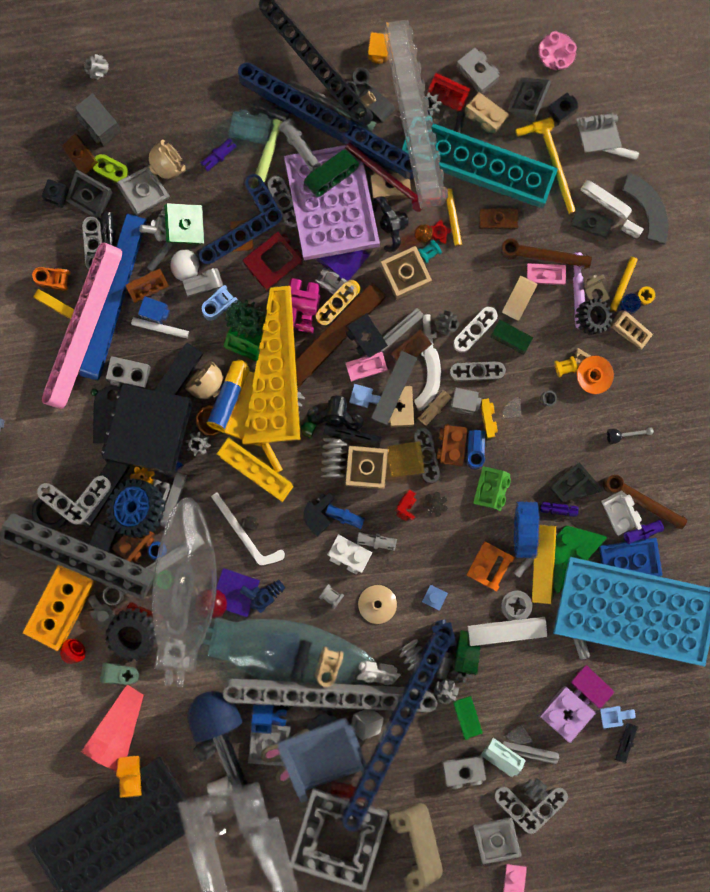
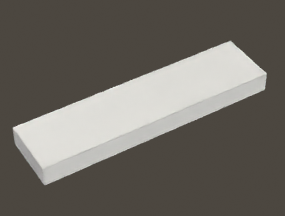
[468,617,547,646]

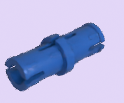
[325,504,365,529]

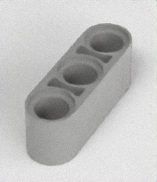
[82,217,103,270]

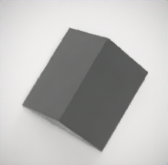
[507,77,551,123]
[66,170,113,219]

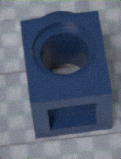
[431,619,456,647]

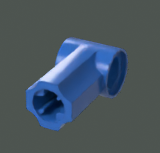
[467,430,486,470]

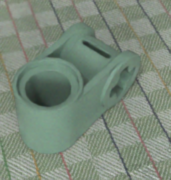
[100,662,139,685]

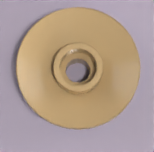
[358,585,397,624]

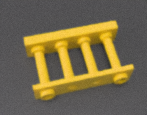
[217,438,294,502]

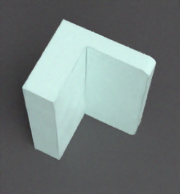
[481,738,526,777]

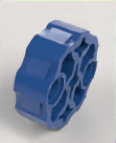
[514,502,539,558]

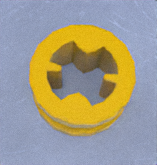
[637,286,655,305]

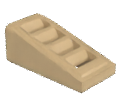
[610,310,653,349]

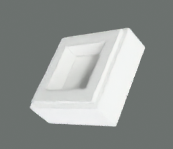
[621,220,644,239]

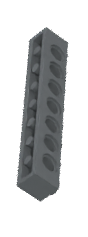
[0,513,156,600]

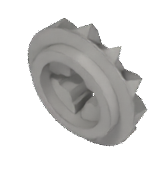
[501,591,532,621]

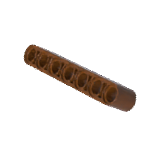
[295,283,387,389]

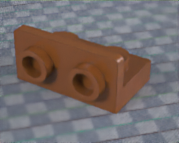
[125,269,169,303]
[437,424,467,466]
[112,531,155,563]

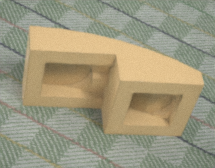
[502,276,538,321]

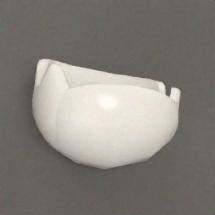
[170,250,199,281]

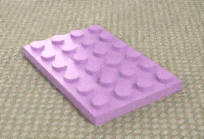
[284,145,380,260]

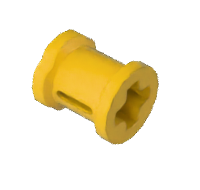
[554,356,577,378]

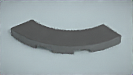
[622,173,668,245]

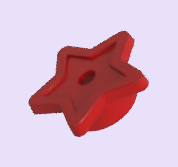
[427,220,452,244]

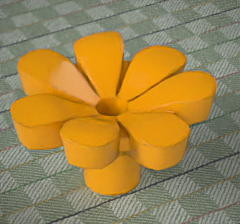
[130,466,155,484]

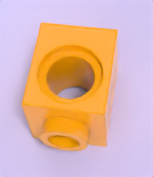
[368,32,390,64]

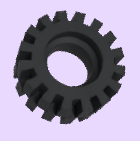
[575,298,613,335]

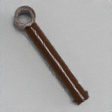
[502,238,592,269]
[603,475,687,530]

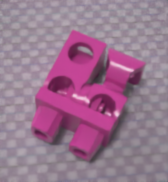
[288,278,321,334]

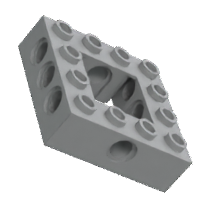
[289,788,388,891]

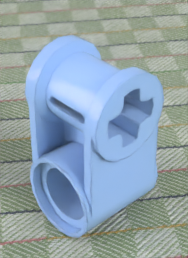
[202,285,238,320]

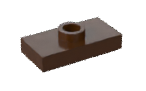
[62,134,98,174]
[479,209,518,229]
[390,329,432,361]

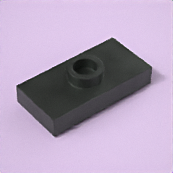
[570,207,613,239]

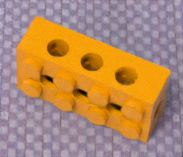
[23,565,97,651]

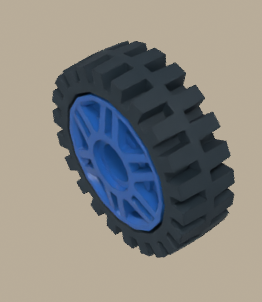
[107,479,165,538]

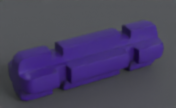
[540,502,579,517]

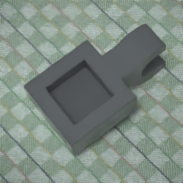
[87,594,115,629]

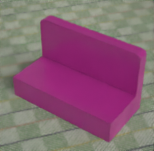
[571,665,615,709]

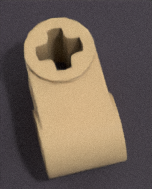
[315,647,343,687]

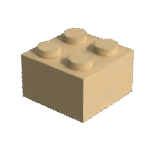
[380,246,432,300]
[346,446,388,489]

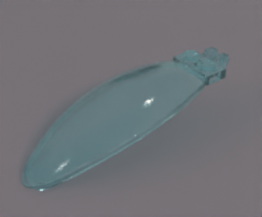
[196,618,379,685]

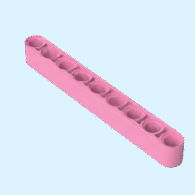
[42,242,122,409]

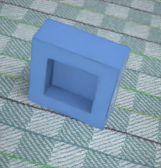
[422,585,448,611]

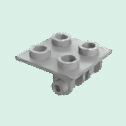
[576,113,622,153]

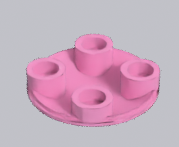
[539,32,577,70]

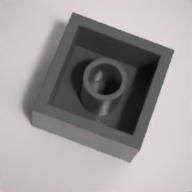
[75,93,121,146]

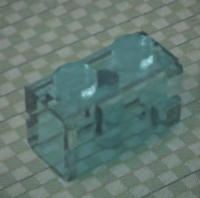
[229,109,272,145]

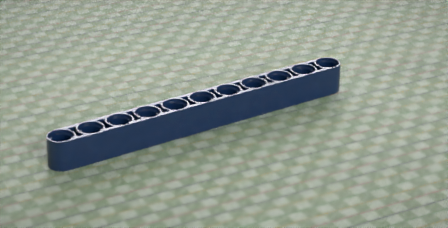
[238,63,418,179]
[341,632,450,831]

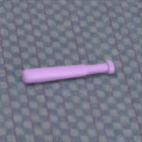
[572,253,585,329]

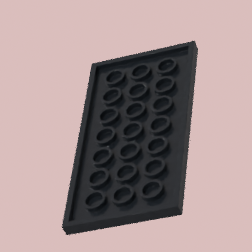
[27,756,202,892]

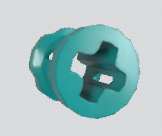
[418,239,442,264]

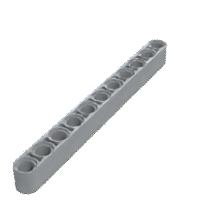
[223,679,437,712]

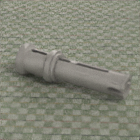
[279,119,321,171]

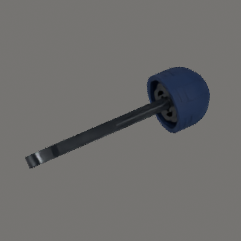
[187,691,270,851]

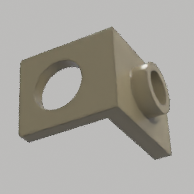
[584,275,610,302]

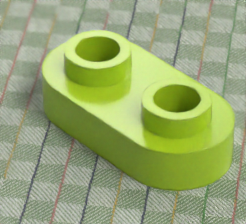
[93,154,129,183]

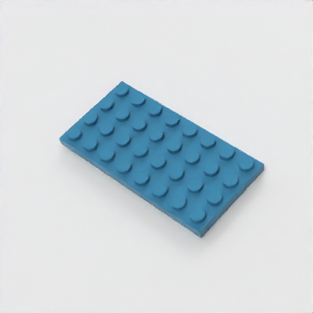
[553,557,710,666]

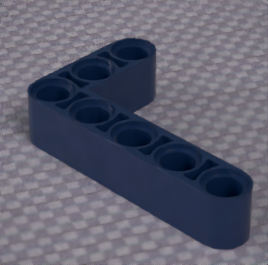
[198,174,282,264]

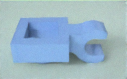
[349,384,381,408]
[600,706,636,729]

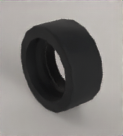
[32,493,70,530]

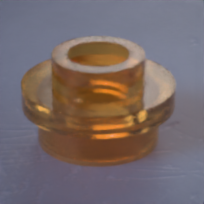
[415,224,432,243]

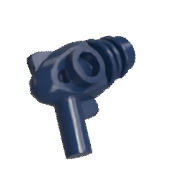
[239,579,285,613]

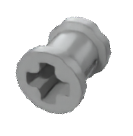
[319,584,344,609]

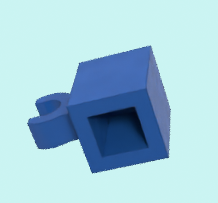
[252,704,287,734]

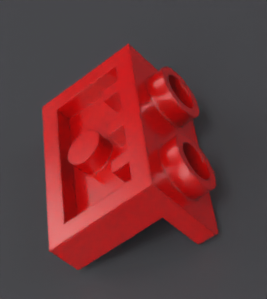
[394,489,417,521]

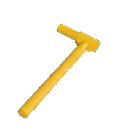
[515,117,576,214]

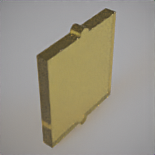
[387,441,425,478]

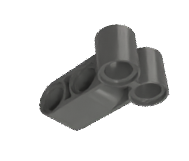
[340,68,395,123]

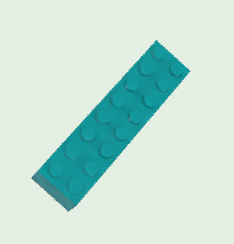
[402,117,558,209]

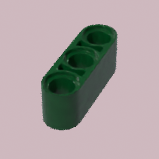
[304,150,359,197]

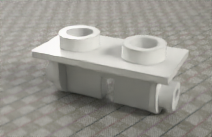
[357,661,401,685]

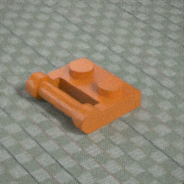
[466,541,515,592]

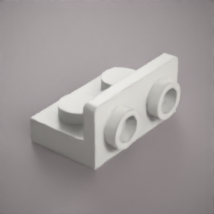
[601,490,642,536]
[328,535,373,575]

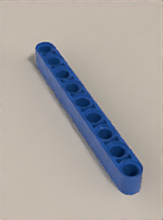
[79,214,146,381]

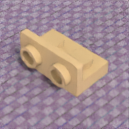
[465,92,509,134]

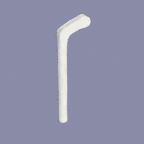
[211,493,285,565]

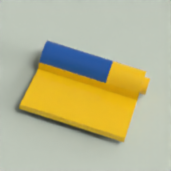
[207,359,262,447]

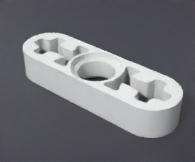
[581,180,632,219]
[454,307,497,353]

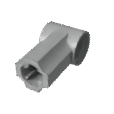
[183,268,223,297]

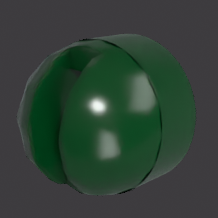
[301,422,316,439]

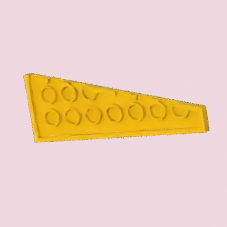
[242,286,300,445]

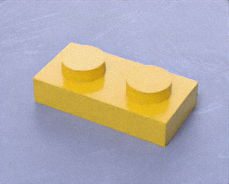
[480,398,498,439]

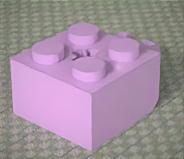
[538,686,596,743]

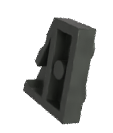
[550,462,603,502]

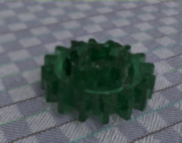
[225,300,266,339]

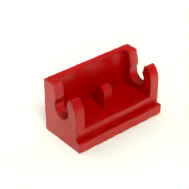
[426,73,470,111]

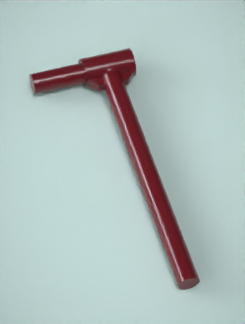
[345,143,437,212]

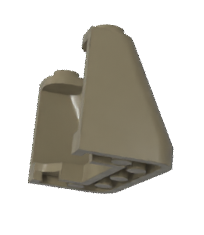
[388,803,443,892]

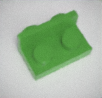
[473,466,511,511]

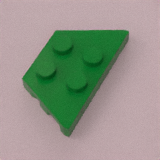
[553,525,607,593]

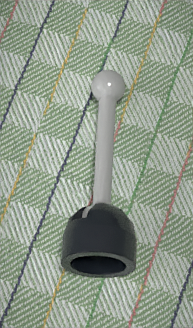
[607,428,654,444]

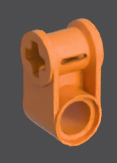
[32,267,71,291]

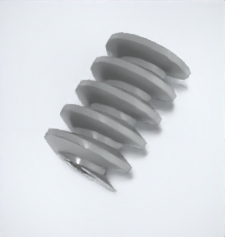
[321,438,347,479]
[397,639,431,682]

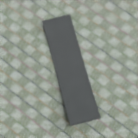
[371,351,417,425]

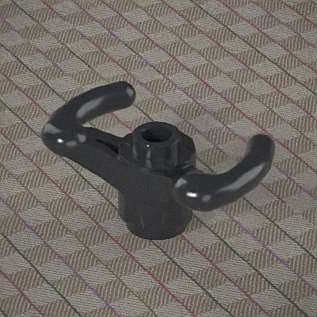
[372,196,409,253]
[306,395,364,431]

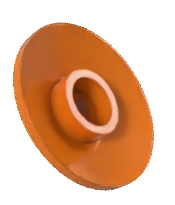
[577,356,614,394]

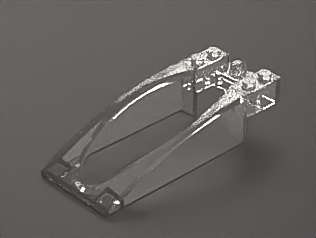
[178,782,297,892]

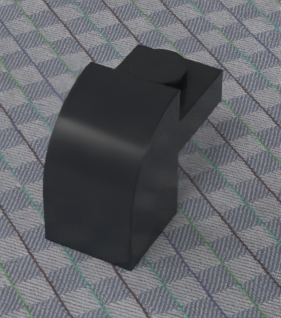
[304,493,334,537]

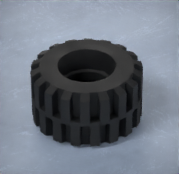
[105,608,158,662]

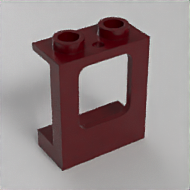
[243,232,303,293]

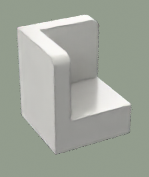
[351,709,384,741]

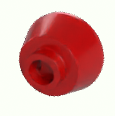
[60,639,86,664]

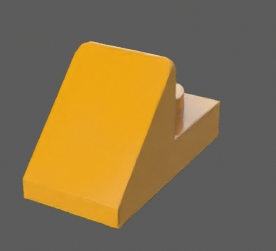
[116,756,142,797]

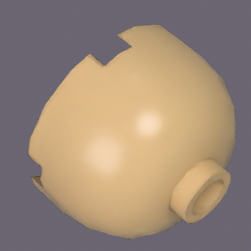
[149,140,185,179]
[185,361,223,399]

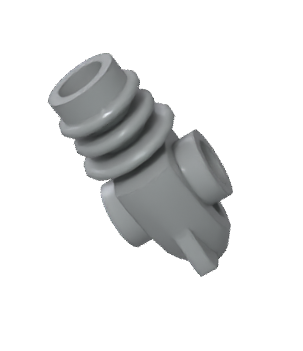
[139,207,166,241]

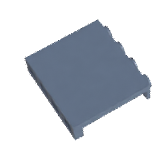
[277,719,367,803]

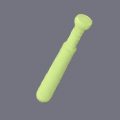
[251,119,283,188]

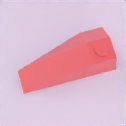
[82,685,144,772]

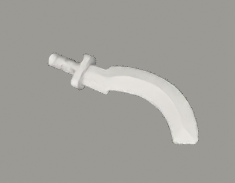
[414,315,441,411]

